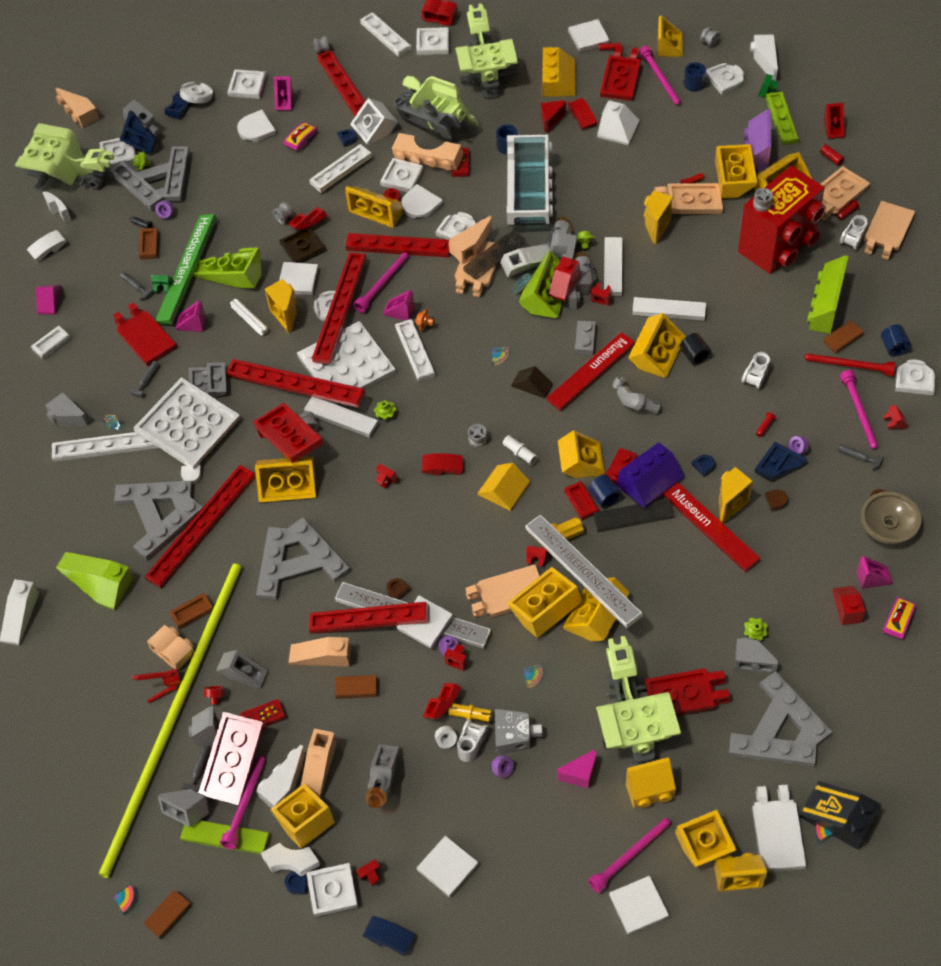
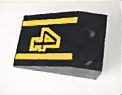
[799,781,882,850]

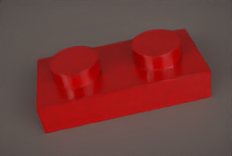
[606,447,637,485]

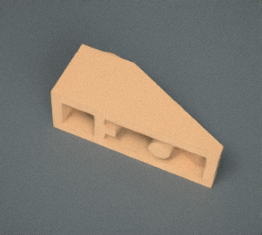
[289,637,351,667]

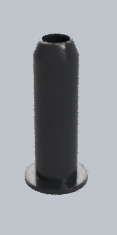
[130,216,153,229]

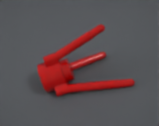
[132,668,181,703]

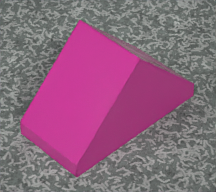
[274,76,294,110]
[36,285,61,315]
[383,290,415,321]
[176,300,206,332]
[857,556,893,589]
[557,750,596,788]

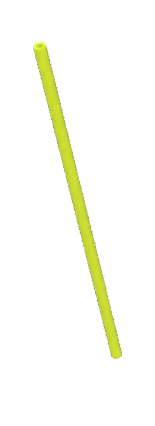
[99,563,242,878]

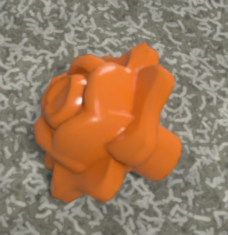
[416,309,435,330]

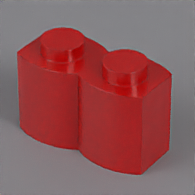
[421,0,458,26]

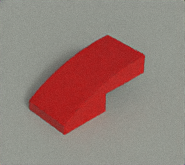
[567,98,597,130]
[288,207,327,230]
[422,453,462,476]
[422,683,461,719]

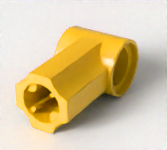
[551,517,584,540]

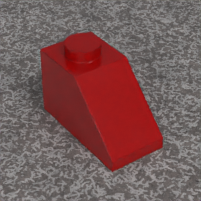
[549,256,581,301]
[832,586,865,625]

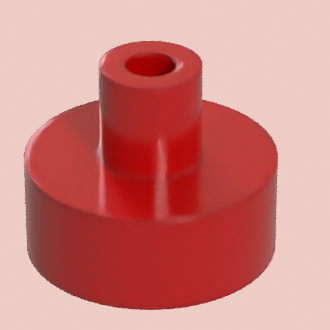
[383,188,401,202]
[204,686,225,705]

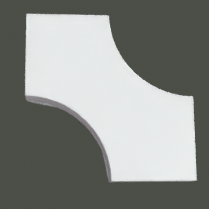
[261,843,320,876]

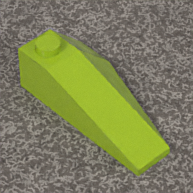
[192,248,261,288]
[519,250,562,318]
[56,552,134,611]

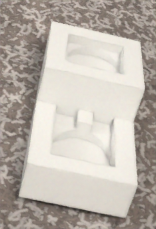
[42,191,71,223]
[27,230,67,262]

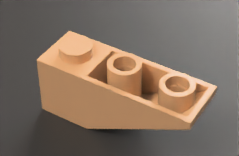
[56,88,99,128]
[449,216,492,264]
[301,728,337,798]

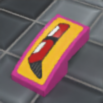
[283,122,317,150]
[883,597,916,639]

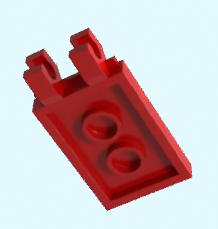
[600,45,641,101]
[113,302,177,367]
[645,668,730,716]

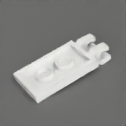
[752,785,806,871]

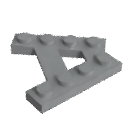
[109,146,189,210]
[114,480,203,561]
[256,517,350,600]
[729,671,832,767]

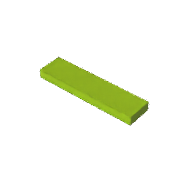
[766,92,799,146]
[180,820,269,855]

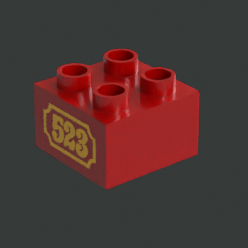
[738,165,826,274]

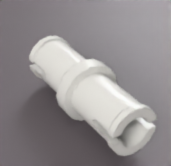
[503,435,538,466]

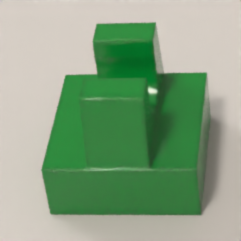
[758,74,779,98]
[151,275,173,293]

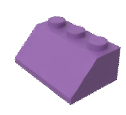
[744,110,771,171]

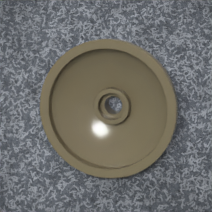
[860,491,921,544]

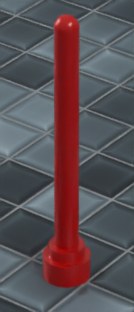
[804,353,895,377]

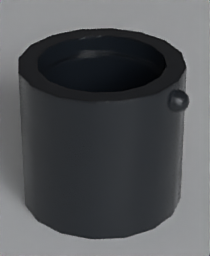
[679,333,712,365]

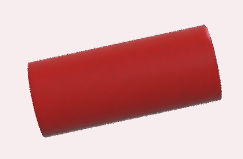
[820,144,845,166]

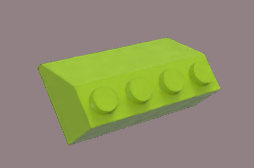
[807,255,849,334]

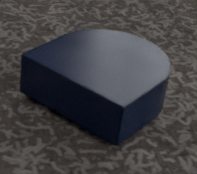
[337,129,357,147]
[691,454,715,477]
[284,871,308,895]

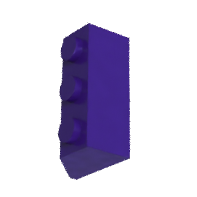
[617,442,684,508]

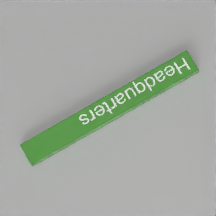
[155,214,217,325]

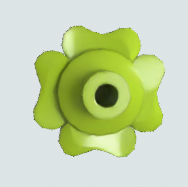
[133,151,151,171]
[576,231,595,249]
[374,400,397,420]
[744,618,768,641]

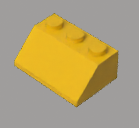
[542,47,575,97]
[715,144,757,199]
[754,152,812,191]
[345,186,403,228]
[628,313,686,378]
[255,456,316,502]
[507,567,582,638]
[562,577,630,641]

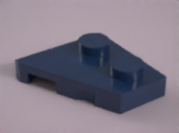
[120,110,157,154]
[755,442,807,481]

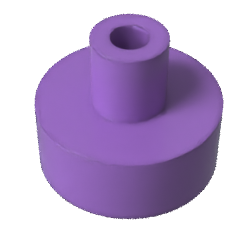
[155,200,174,218]
[789,436,809,455]
[438,636,459,656]
[491,755,514,778]

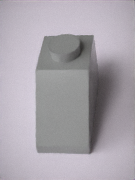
[45,392,89,426]
[734,637,778,673]
[216,650,268,688]
[189,706,220,745]
[158,789,209,827]

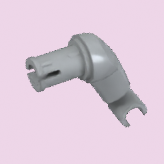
[612,376,660,414]

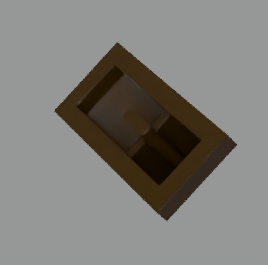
[511,366,553,398]

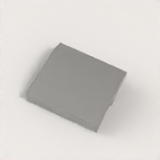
[188,362,226,398]

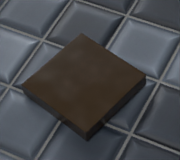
[279,227,326,263]

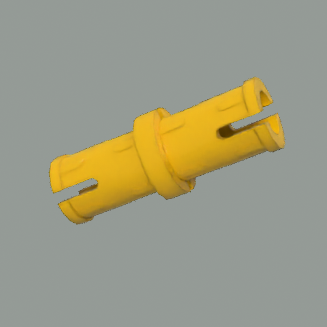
[449,703,492,723]

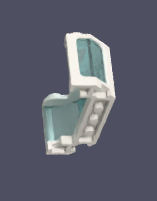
[507,135,553,225]

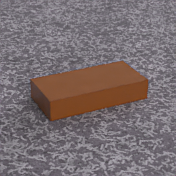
[139,228,158,260]
[823,320,864,354]
[169,593,214,630]
[335,675,377,699]
[143,890,191,940]

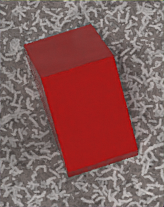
[540,100,566,133]
[823,103,845,138]

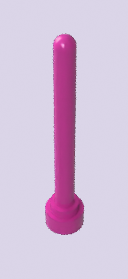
[638,46,681,105]
[353,252,409,313]
[840,370,878,449]
[220,756,265,850]
[588,818,670,894]

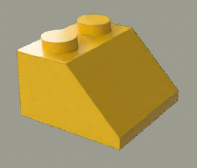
[644,190,673,244]
[265,279,297,334]
[558,430,605,478]
[719,467,753,524]
[626,757,676,808]
[270,783,335,849]
[675,810,736,868]
[714,853,767,892]

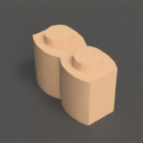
[147,625,194,670]

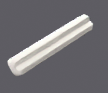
[230,299,268,336]

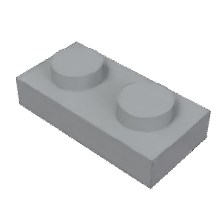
[575,321,596,355]

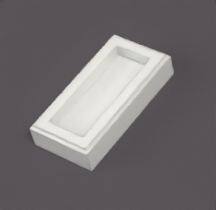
[31,326,71,360]

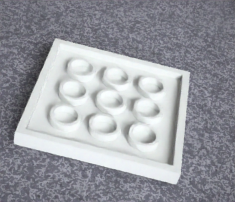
[297,321,396,404]
[134,377,240,469]

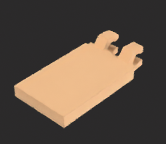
[821,166,870,221]
[654,183,723,214]
[864,201,915,260]
[454,241,503,298]
[465,565,540,618]

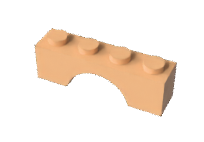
[392,133,464,170]

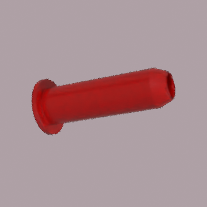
[598,41,621,50]
[680,173,704,184]
[837,200,859,220]
[756,412,776,437]

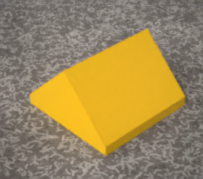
[658,15,683,57]
[478,463,530,511]

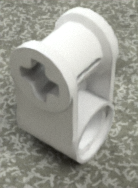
[839,215,868,250]
[742,352,770,389]
[457,719,488,762]

